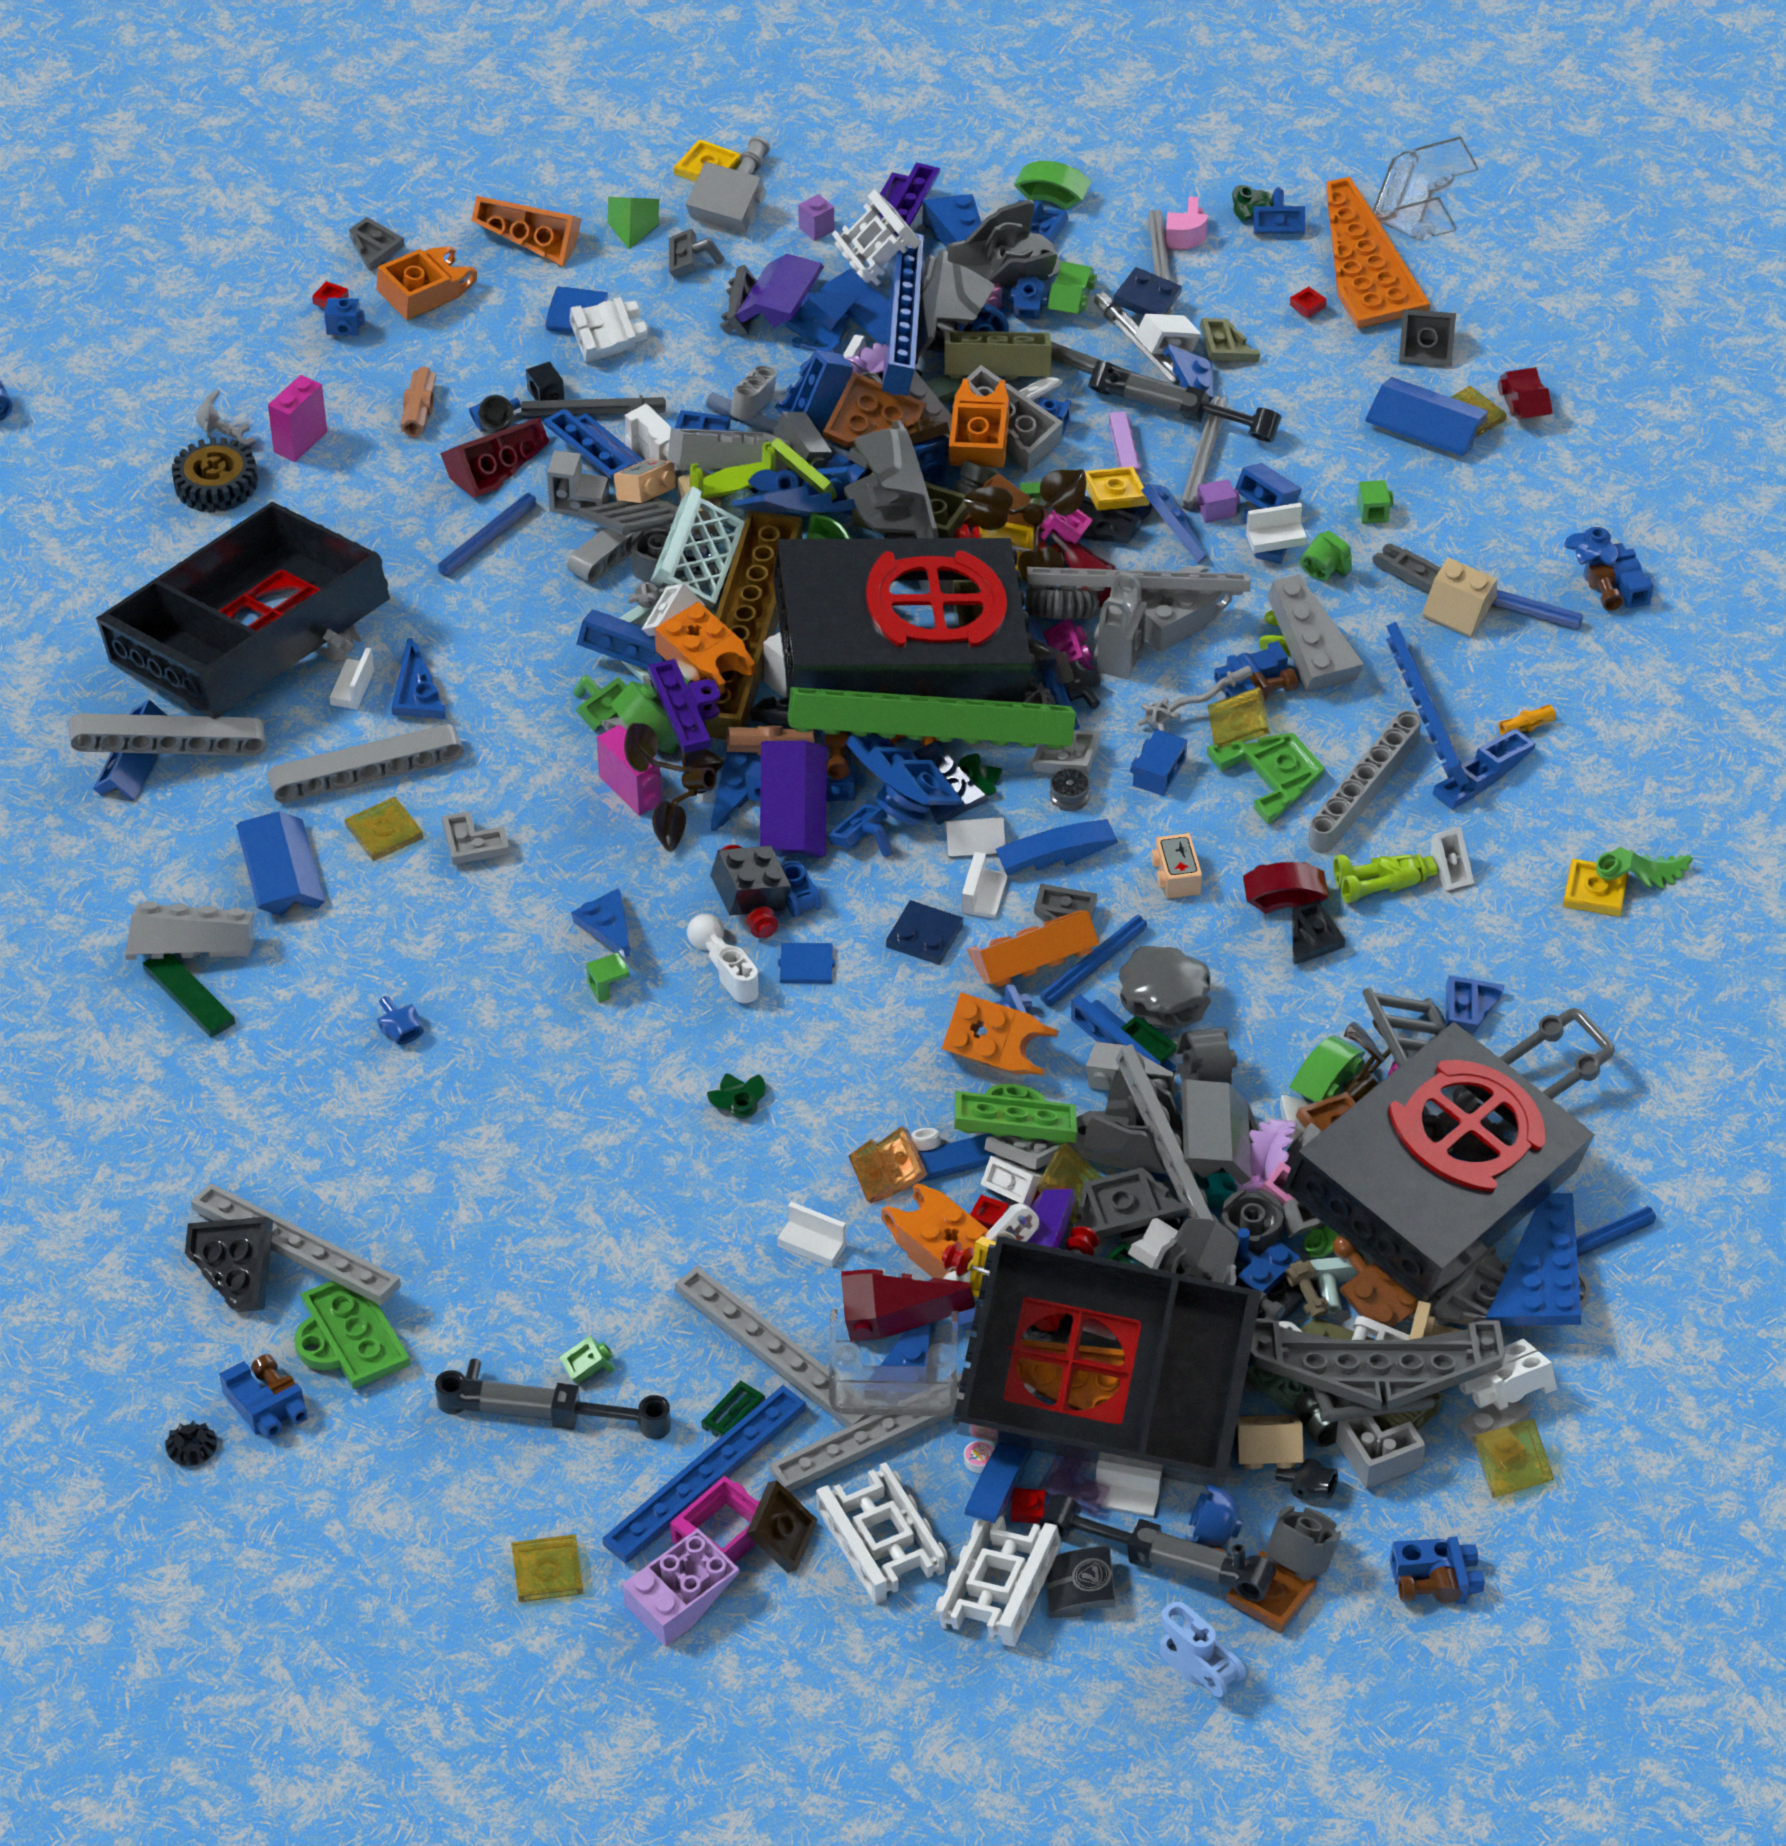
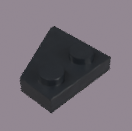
[1292,900,1346,965]

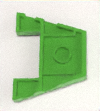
[1207,733,1325,824]

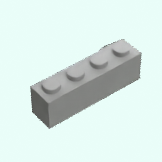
[126,901,255,960]

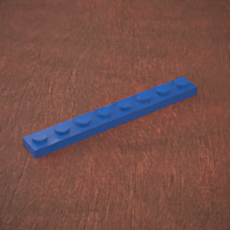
[1386,622,1469,787]
[602,1385,806,1564]

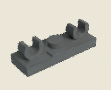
[720,265,757,337]

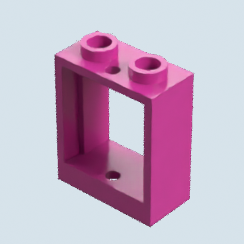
[670,1476,760,1563]

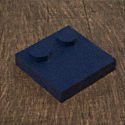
[1112,267,1182,316]
[886,900,963,965]

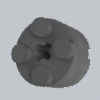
[631,524,687,587]
[1176,1027,1237,1085]
[1221,1189,1284,1258]
[1266,1506,1341,1580]

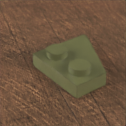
[1200,318,1260,362]

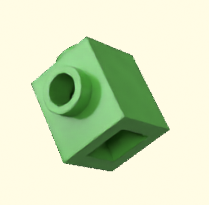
[1357,480,1393,524]

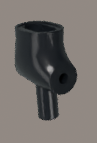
[1059,660,1101,709]
[1275,1458,1338,1499]

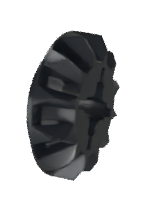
[165,1420,217,1466]

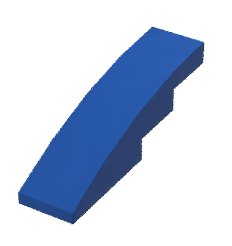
[1432,729,1536,809]
[995,819,1118,876]
[964,1443,1033,1523]

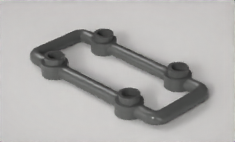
[1452,1008,1615,1135]

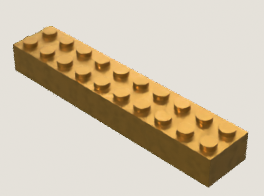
[701,510,803,740]

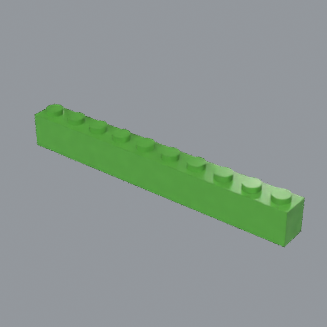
[788,687,1076,749]

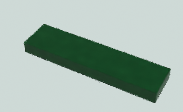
[142,953,235,1038]

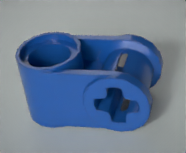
[781,861,822,918]

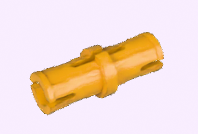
[1498,704,1556,736]

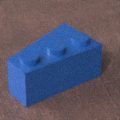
[922,194,981,248]
[774,350,854,436]

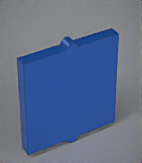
[778,943,835,984]

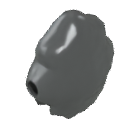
[1118,946,1211,1031]

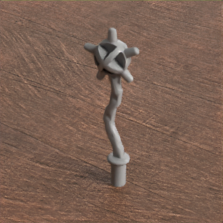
[628,562,732,608]
[1138,665,1253,732]

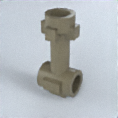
[1285,1260,1329,1319]

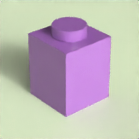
[798,194,835,241]
[1197,479,1240,523]

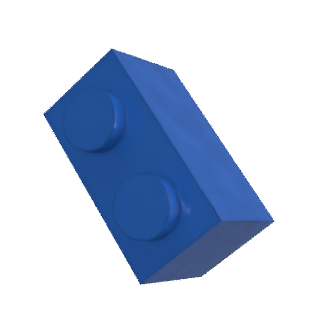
[1235,463,1302,509]
[1130,729,1188,796]

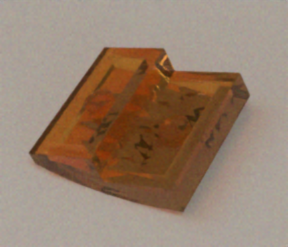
[848,1126,928,1203]

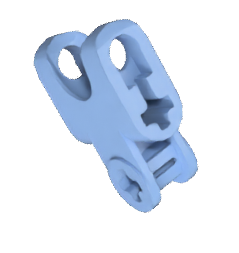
[1159,1602,1246,1697]

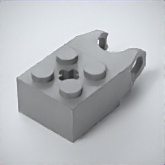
[1141,565,1232,652]
[1094,571,1147,679]

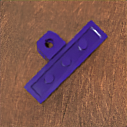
[648,659,720,754]

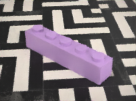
[1109,411,1141,475]

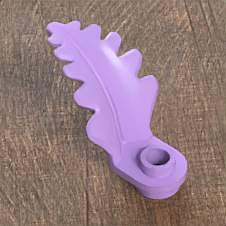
[846,343,885,375]
[1234,1119,1297,1193]

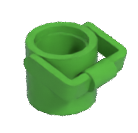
[1299,531,1352,581]

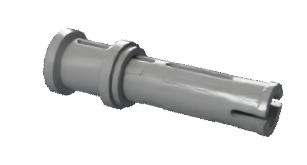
[737,136,770,175]

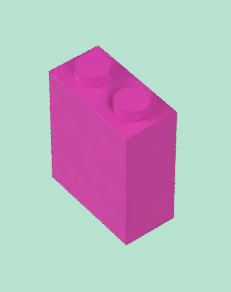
[268,375,327,462]
[597,725,662,815]

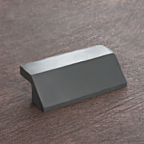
[1181,1080,1251,1185]

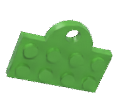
[954,1084,1077,1144]
[294,1281,411,1390]

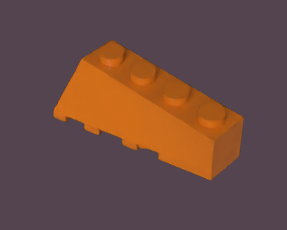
[471,196,582,267]
[966,910,1099,987]

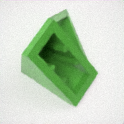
[607,196,660,249]

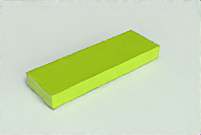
[770,438,837,501]

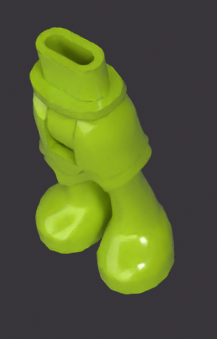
[1333,854,1438,903]

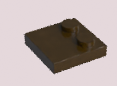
[904,417,950,444]
[746,1480,818,1573]

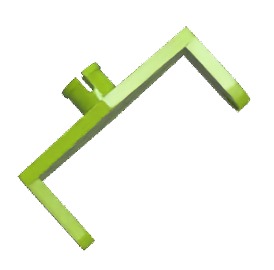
[690,442,776,499]

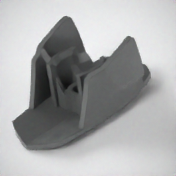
[946,199,1061,287]
[915,250,995,364]
[1068,1068,1196,1174]
[1152,1218,1239,1286]

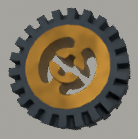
[172,437,258,512]

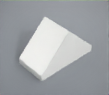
[1430,827,1474,890]

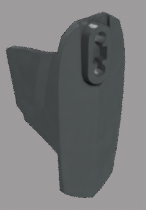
[844,420,939,538]

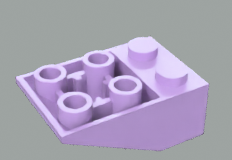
[622,1528,740,1647]

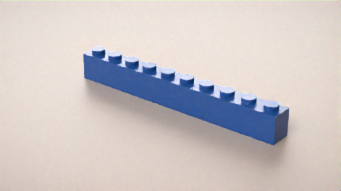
[882,233,924,396]

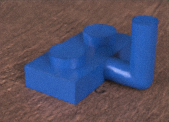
[1253,187,1305,234]
[827,803,893,857]
[1236,1228,1301,1295]

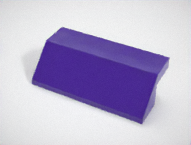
[878,162,940,236]
[736,254,824,328]
[760,740,827,858]
[1021,1189,1076,1249]

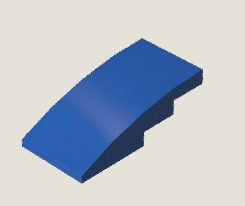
[732,486,856,517]
[845,735,963,805]

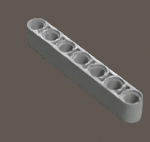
[1309,711,1421,853]
[68,713,267,756]
[267,725,464,803]

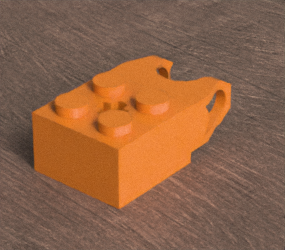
[376,246,478,320]
[949,379,1010,468]
[654,601,756,695]
[941,992,1059,1077]
[881,1183,989,1279]

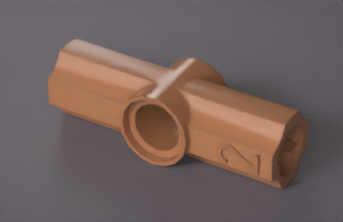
[401,367,436,437]
[726,726,814,755]

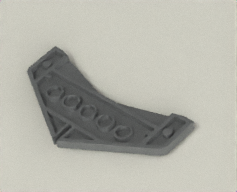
[1249,1318,1505,1411]

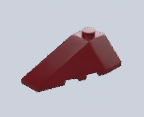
[440,417,549,498]
[1051,529,1143,608]
[841,1269,976,1342]

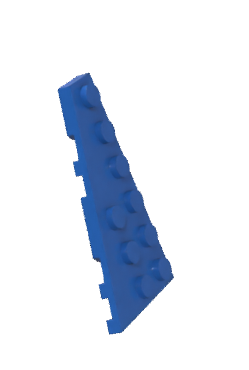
[1486,1193,1581,1326]

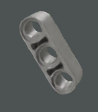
[730,366,777,420]
[567,528,635,583]

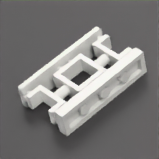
[832,189,922,286]
[816,1462,948,1604]
[935,1516,1061,1647]

